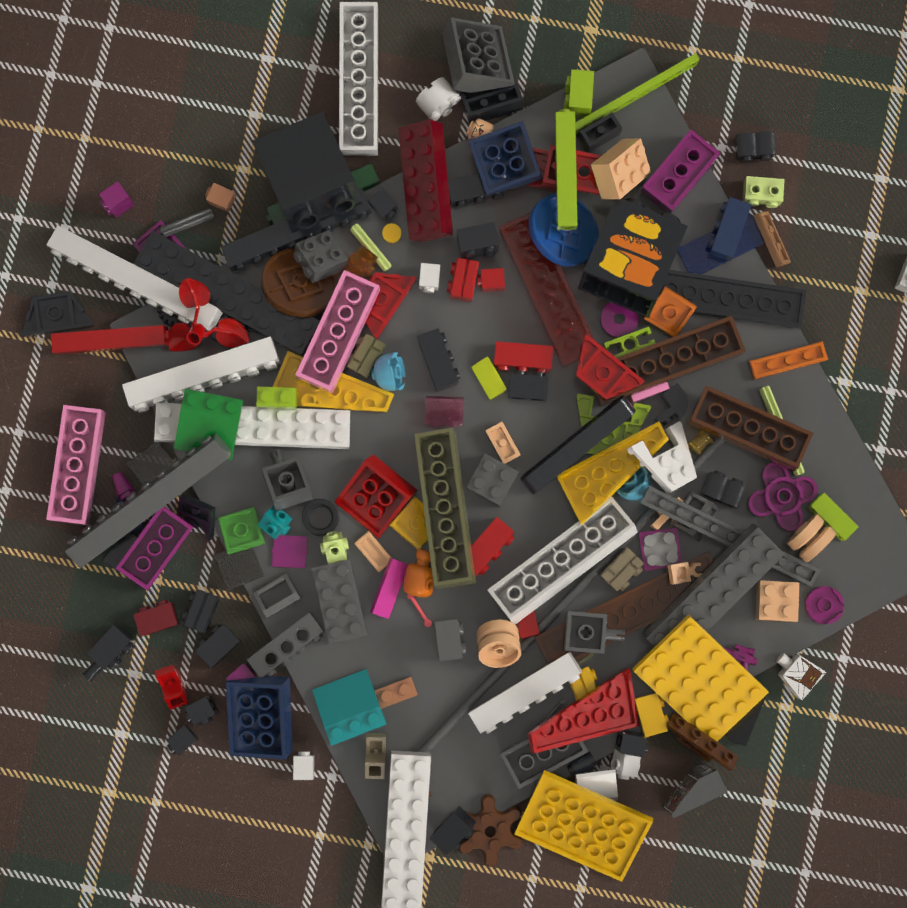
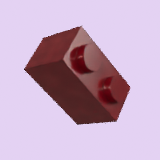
[133,600,180,637]

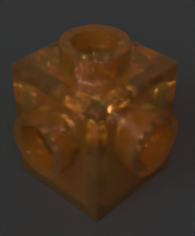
[345,246,378,278]

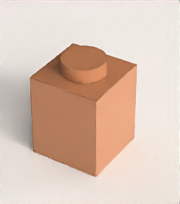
[205,183,236,213]

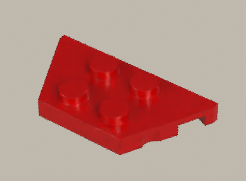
[365,272,417,340]
[576,334,645,400]

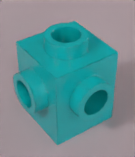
[257,505,292,540]

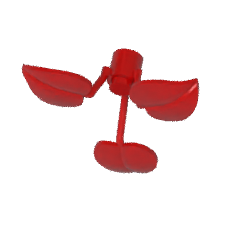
[169,278,249,351]

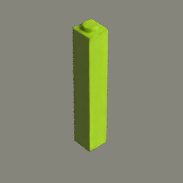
[555,109,577,230]

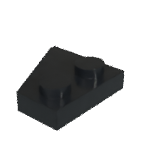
[179,494,216,541]

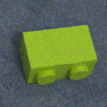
[256,387,298,410]

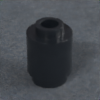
[567,752,597,777]

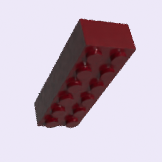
[398,119,453,242]

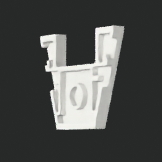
[627,421,697,494]

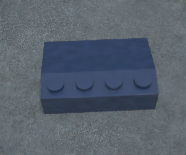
[226,676,293,759]

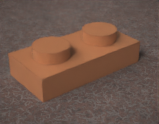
[375,677,418,709]

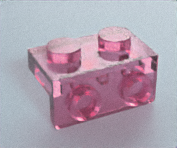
[425,396,464,427]

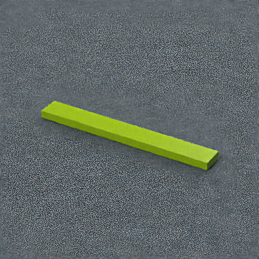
[575,53,700,135]

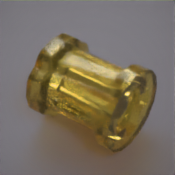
[687,430,713,455]

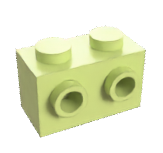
[742,176,785,208]

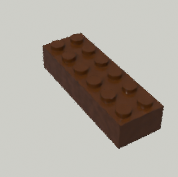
[688,385,813,471]

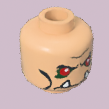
[466,119,493,140]

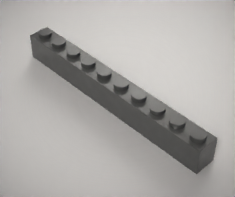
[65,433,232,568]

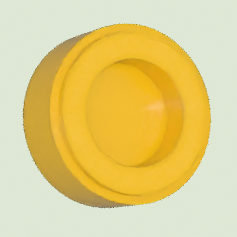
[382,223,401,243]

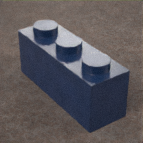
[708,197,752,261]

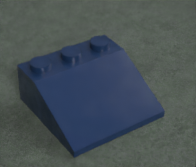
[469,121,543,195]

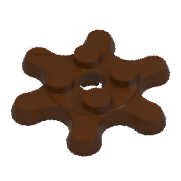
[458,794,523,866]

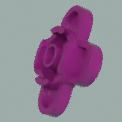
[748,462,818,531]

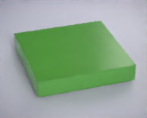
[218,506,265,555]

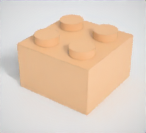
[755,580,799,622]

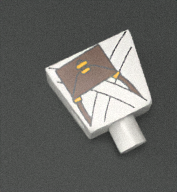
[776,653,826,700]

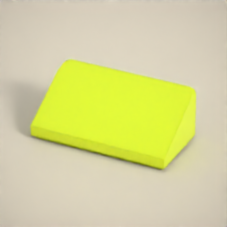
[471,356,507,400]

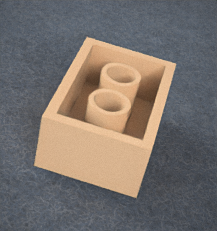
[591,138,651,199]

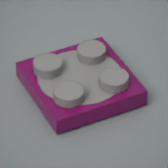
[638,527,682,571]

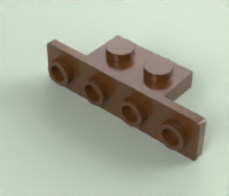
[667,713,738,771]

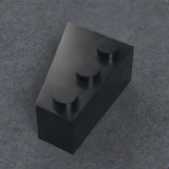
[458,83,523,125]

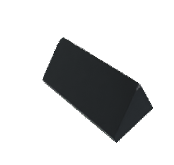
[725,695,767,746]

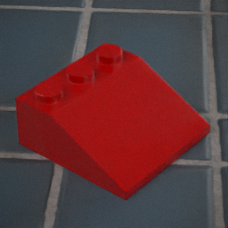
[335,454,418,538]

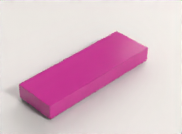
[370,558,409,619]

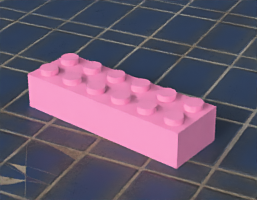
[296,270,380,394]
[46,405,106,526]

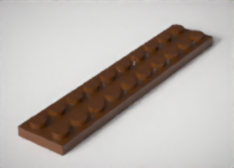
[535,552,714,664]

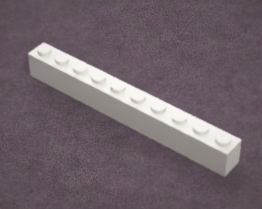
[47,225,222,331]

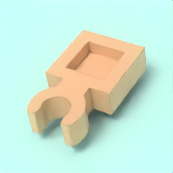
[667,562,702,584]

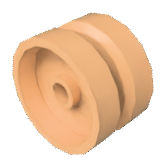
[787,514,837,563]
[476,619,521,668]

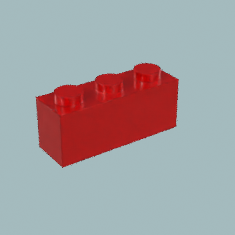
[494,341,553,374]
[471,517,515,577]

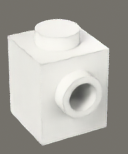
[611,749,641,780]

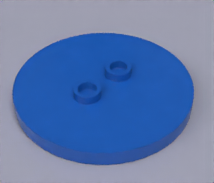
[529,194,599,267]

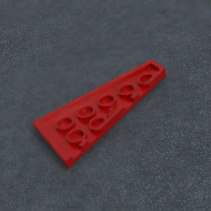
[528,668,639,753]

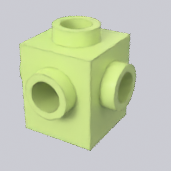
[320,531,349,564]

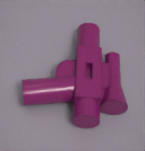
[723,644,758,671]

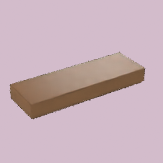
[753,211,791,268]

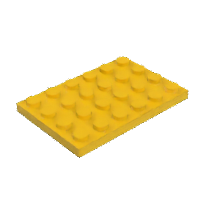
[632,614,769,741]
[514,770,653,882]

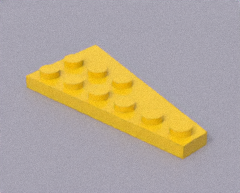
[273,351,394,413]
[557,422,669,525]

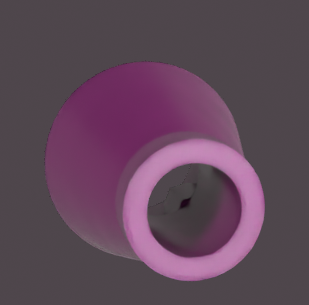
[112,472,135,502]

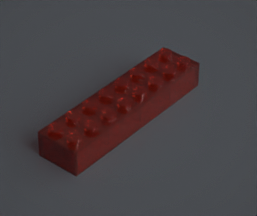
[499,213,595,368]

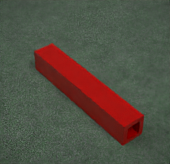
[51,325,171,355]

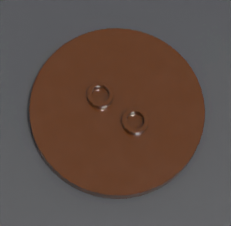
[261,248,338,317]

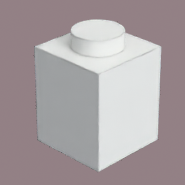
[419,263,440,293]
[293,751,314,780]

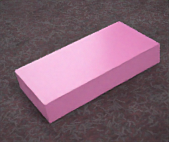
[630,382,670,404]

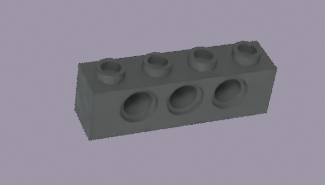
[247,612,324,677]

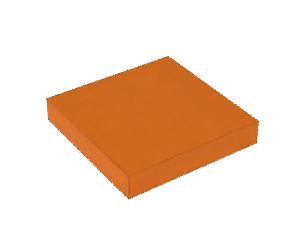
[643,286,697,337]

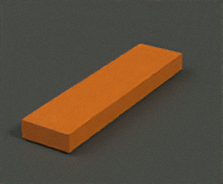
[748,341,828,380]

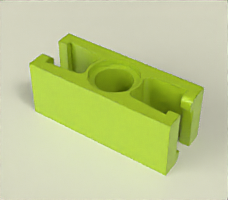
[603,327,655,358]
[807,493,859,542]

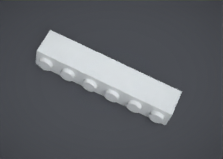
[468,651,582,734]

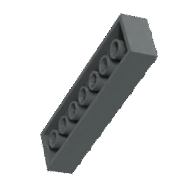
[643,523,785,647]

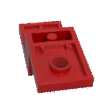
[525,145,602,195]

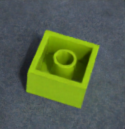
[564,69,594,119]

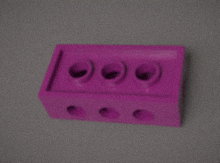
[641,129,720,214]

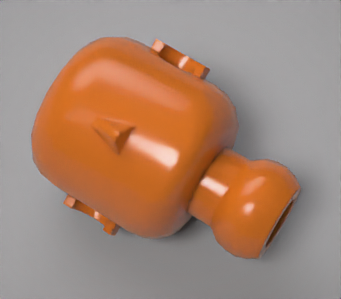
[403,549,434,598]

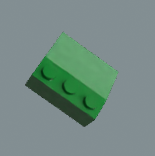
[174,389,243,461]

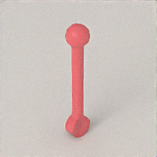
[407,594,432,627]

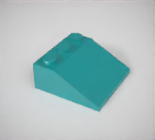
[312,669,387,746]

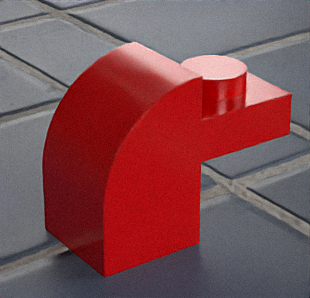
[154,665,189,710]

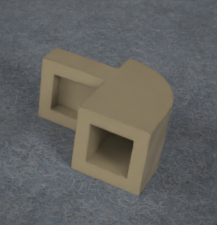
[365,732,386,779]

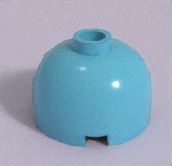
[371,352,406,391]
[616,466,652,501]

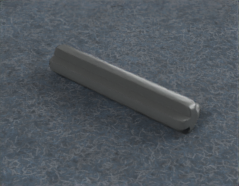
[159,208,214,237]

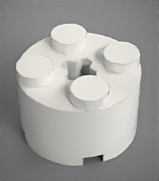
[416,77,461,121]

